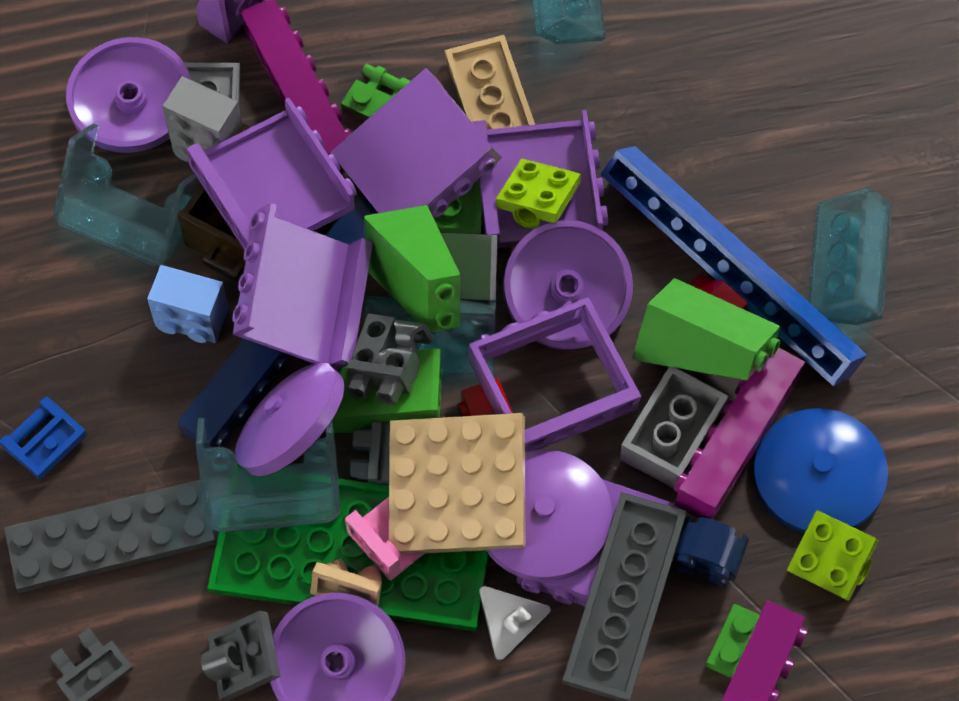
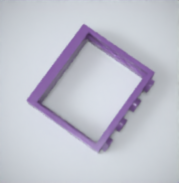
[467,297,641,452]

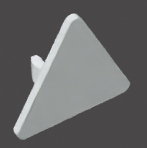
[479,586,550,660]

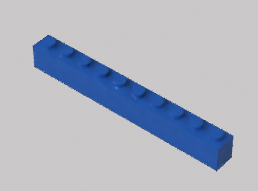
[600,146,867,386]

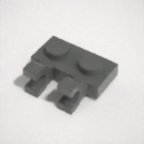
[50,628,133,701]

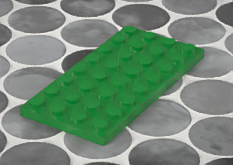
[207,464,489,632]

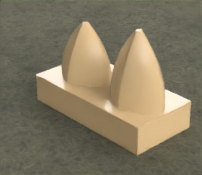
[310,558,382,606]

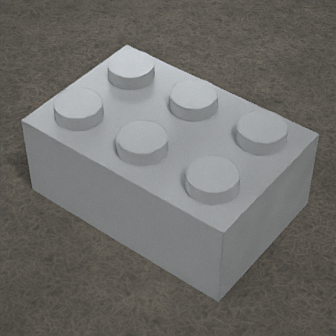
[162,76,242,162]
[620,367,729,489]

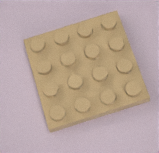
[389,413,526,554]

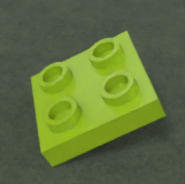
[496,158,581,229]
[787,510,879,601]

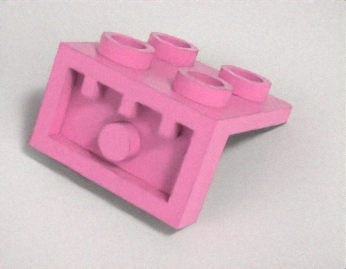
[345,497,425,581]

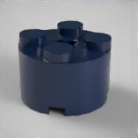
[673,516,749,587]

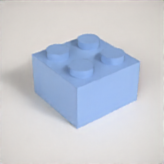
[147,265,229,343]

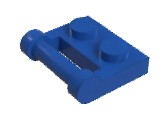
[0,396,87,480]

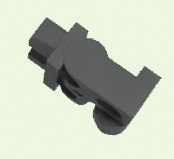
[346,313,433,405]
[350,422,390,486]

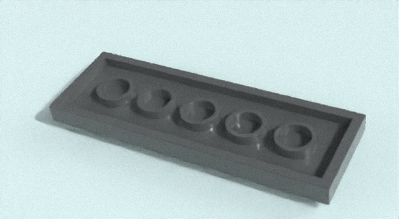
[4,479,216,594]
[562,492,687,701]

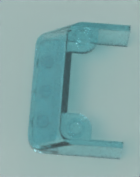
[54,123,201,266]
[196,418,341,532]

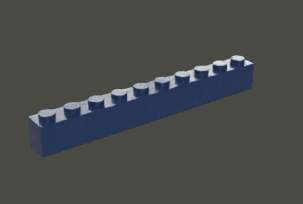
[178,192,378,455]

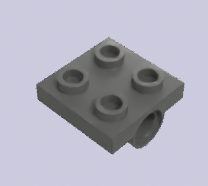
[201,611,281,701]

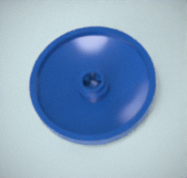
[753,408,888,534]

